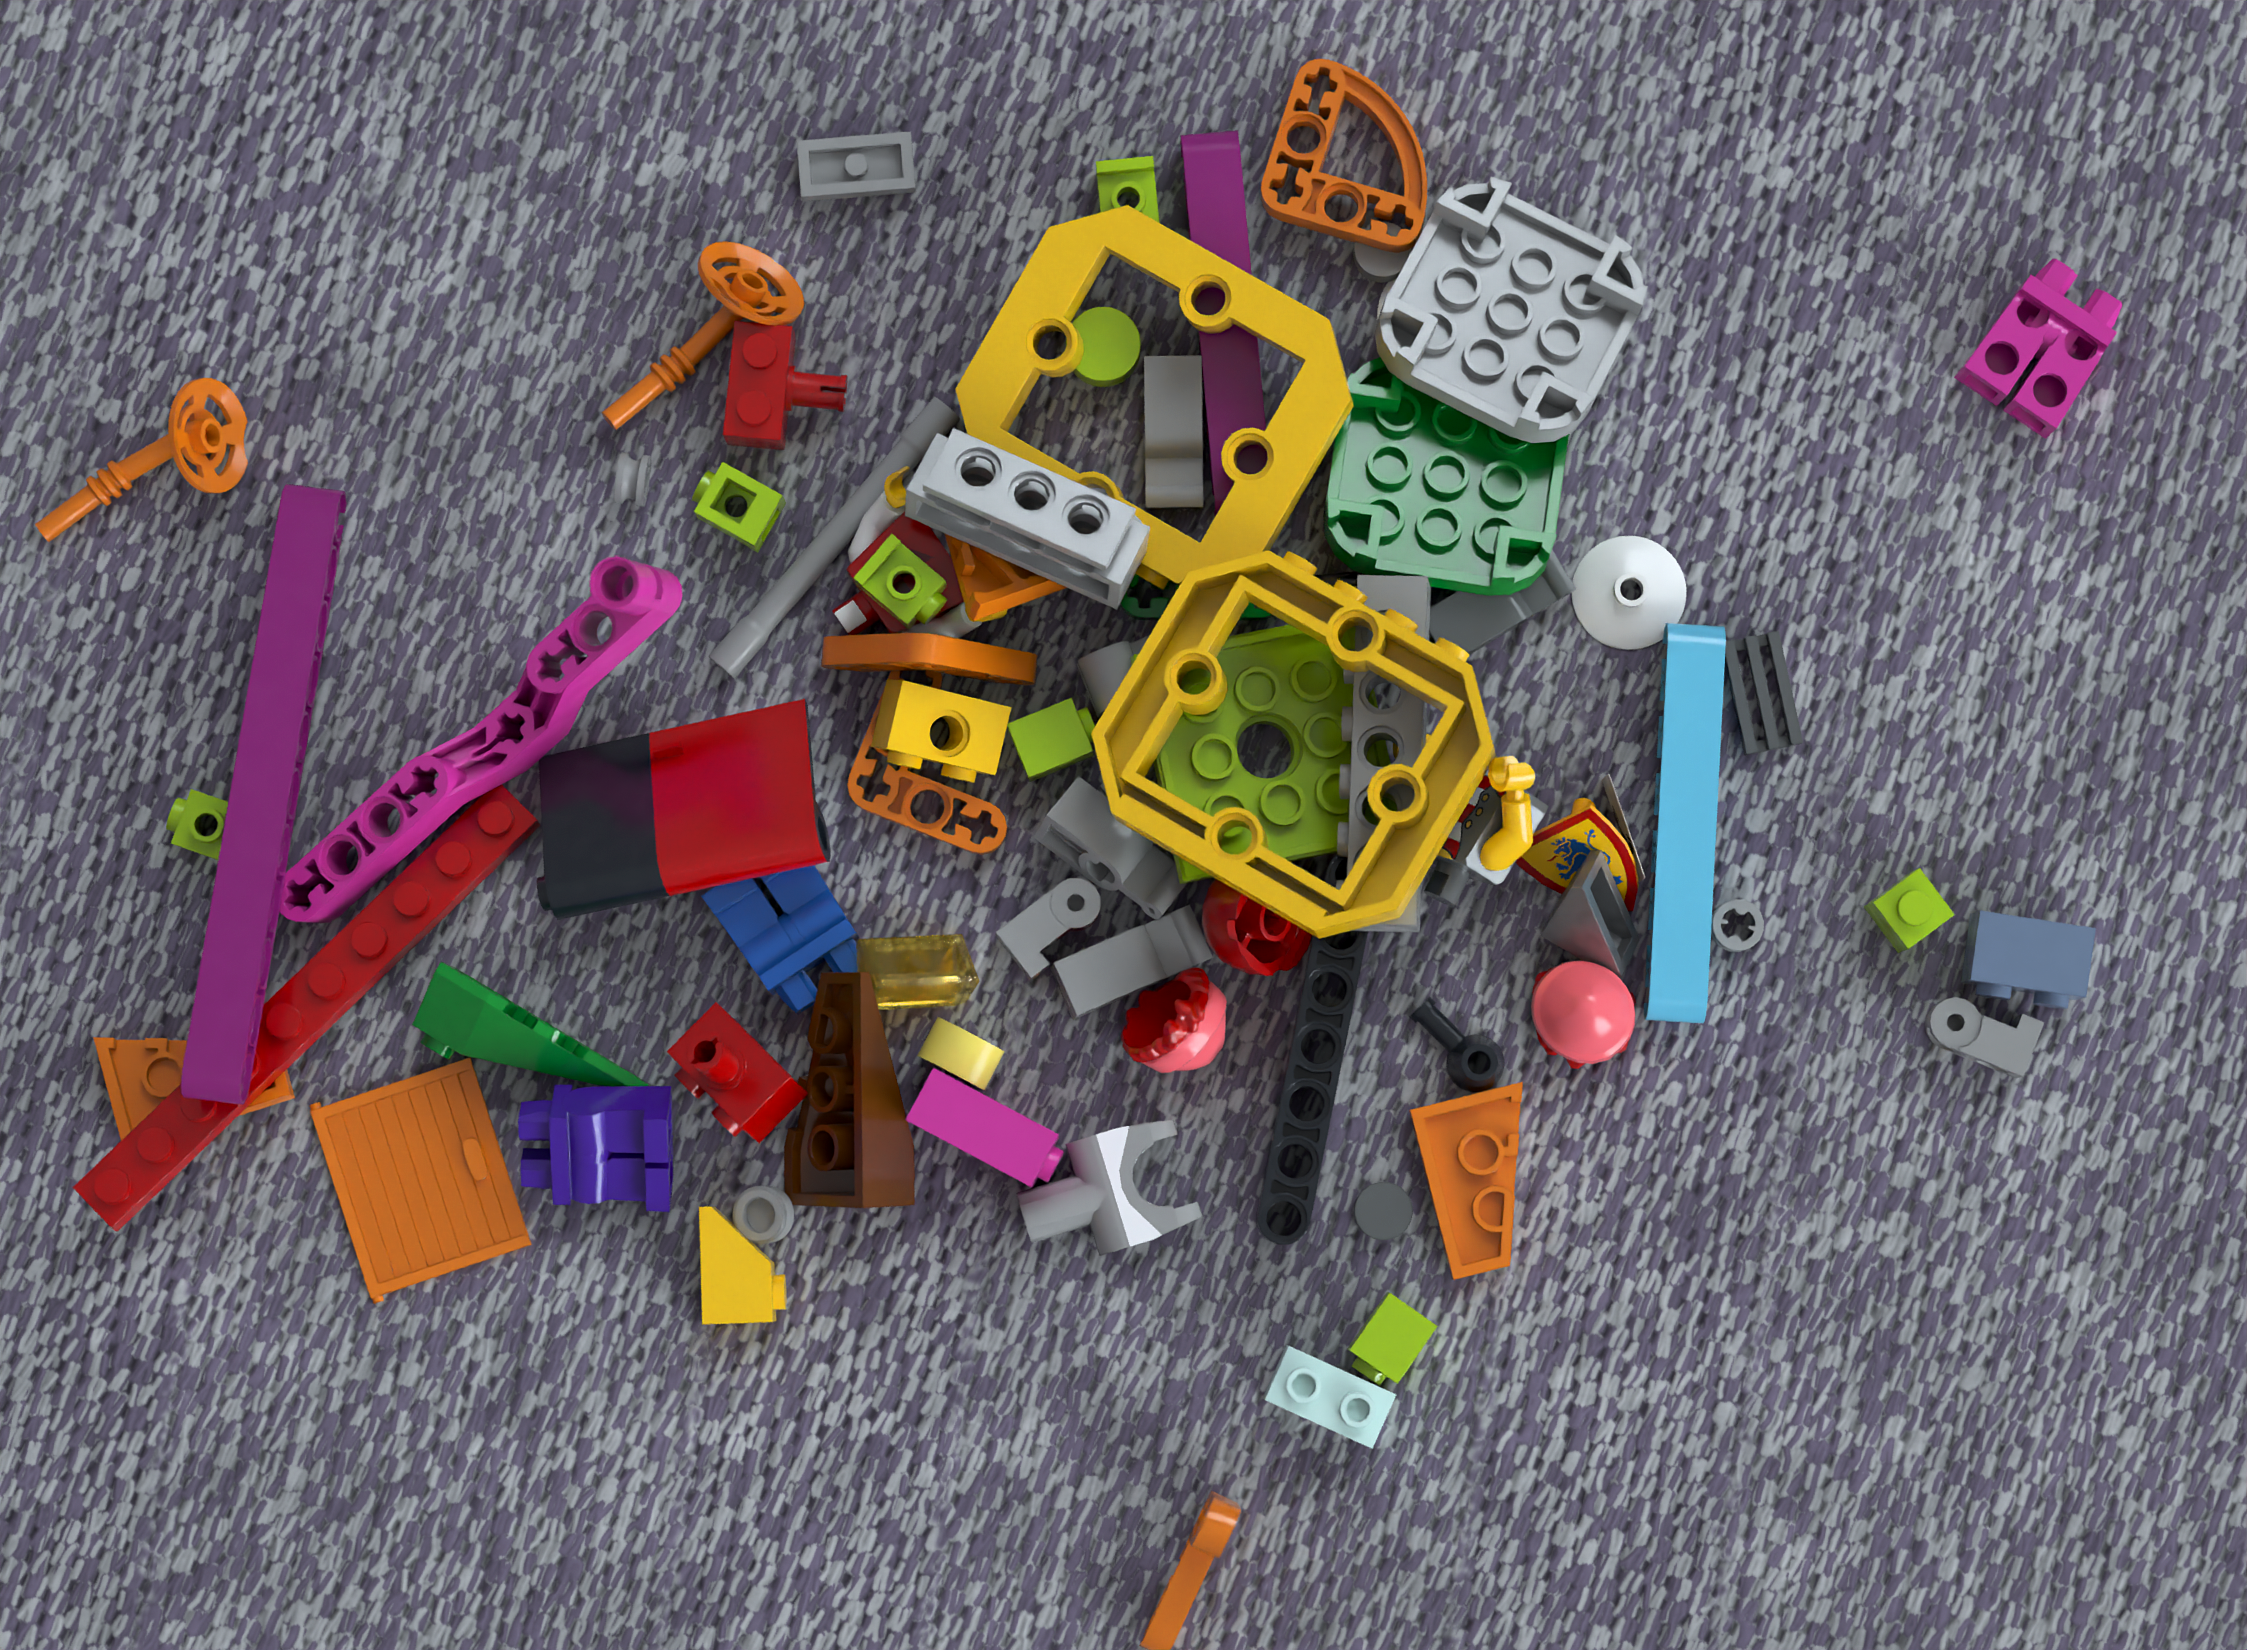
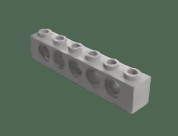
[1336,575,1431,932]

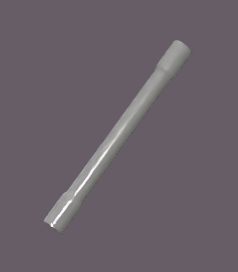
[708,397,960,679]

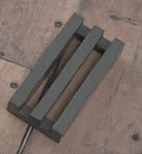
[1725,630,1803,756]

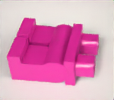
[1954,258,2123,439]

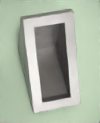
[1540,850,1640,977]

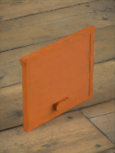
[309,1057,532,1304]

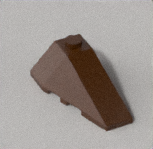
[784,972,915,1208]

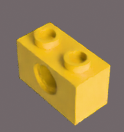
[871,679,1012,783]

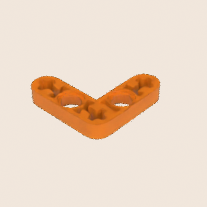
[821,633,1038,685]
[847,670,1007,855]
[1139,1491,1241,1650]

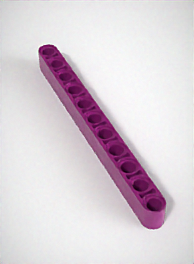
[181,484,346,1104]

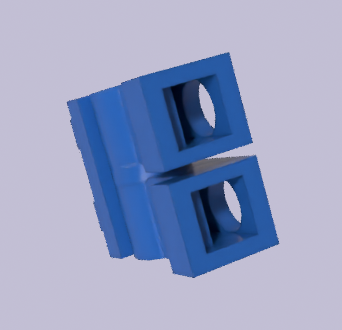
[701,865,863,1015]

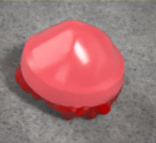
[1531,960,1636,1069]
[1121,967,1227,1073]

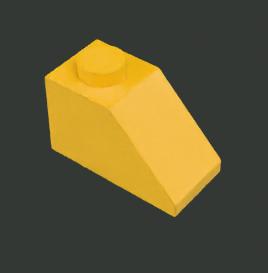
[699,1206,787,1325]

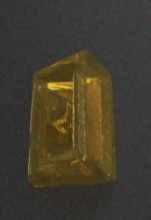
[856,934,980,1010]

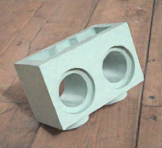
[1263,1345,1396,1448]

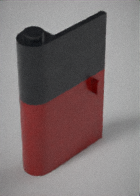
[537,699,831,920]

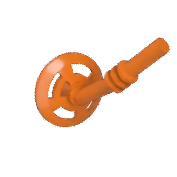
[601,242,804,430]
[35,378,248,542]

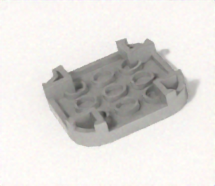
[1374,177,1648,443]

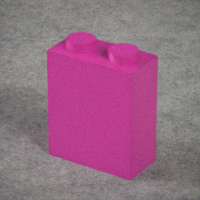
[906,1068,1064,1188]

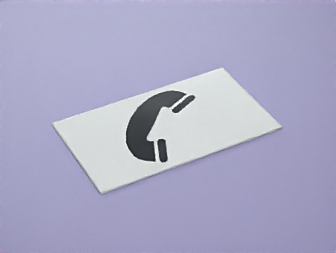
[1602,774,1645,882]

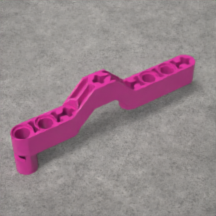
[279,556,682,924]

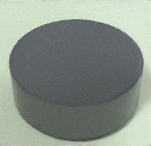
[1354,1182,1413,1240]

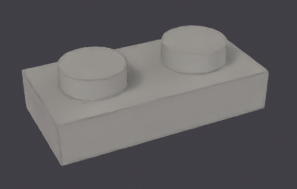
[797,131,916,202]

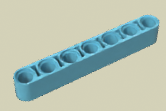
[1644,623,1725,1023]

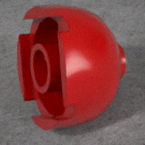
[1202,878,1312,976]

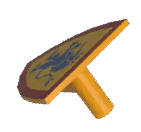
[1515,798,1639,912]

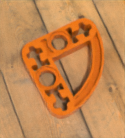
[1261,58,1427,253]

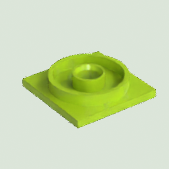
[1130,625,1397,884]

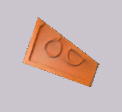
[93,1037,295,1140]
[1409,1082,1523,1280]

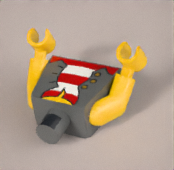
[1392,734,1549,907]

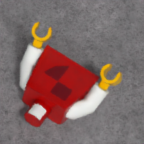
[832,466,1007,639]

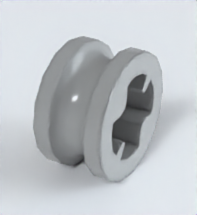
[614,452,651,507]
[1711,899,1764,952]

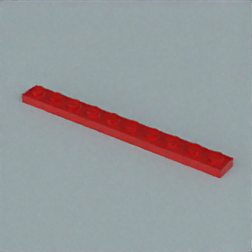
[72,784,541,1232]

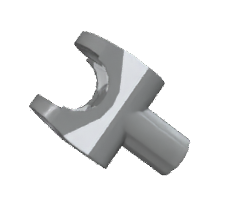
[1016,1120,1203,1256]

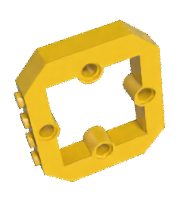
[955,205,1354,590]
[1091,550,1496,939]

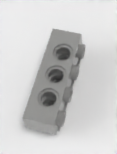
[905,428,1150,609]

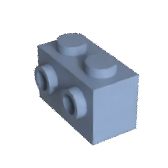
[1961,910,2096,1009]

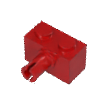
[723,321,848,451]
[667,1002,809,1143]

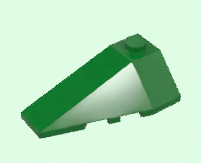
[412,962,652,1087]

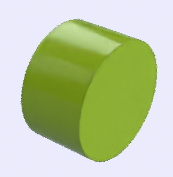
[1066,307,1141,387]

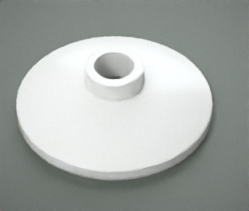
[1571,536,1686,650]

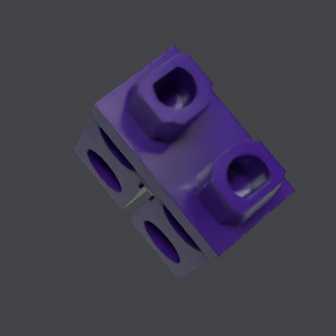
[518,1085,674,1212]

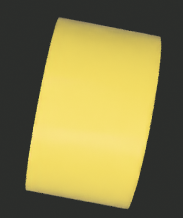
[917,1017,1004,1090]

